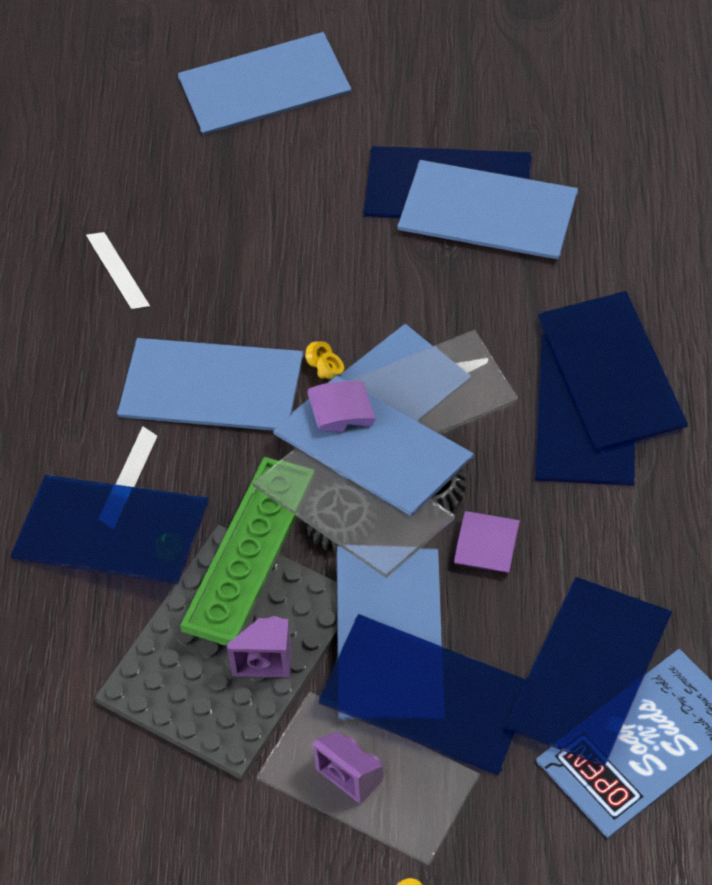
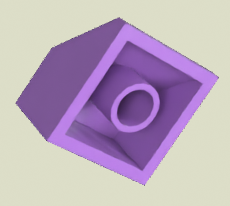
[227,616,292,677]
[312,731,384,804]

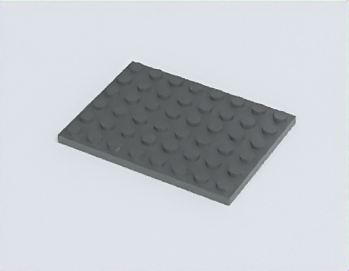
[95,524,338,780]

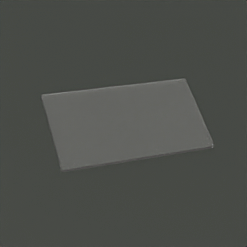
[349,330,519,434]
[253,448,455,578]
[257,691,479,865]

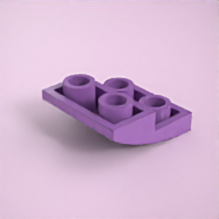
[307,381,376,432]
[454,511,520,574]

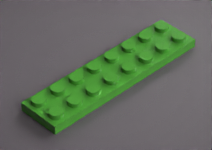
[180,457,315,646]

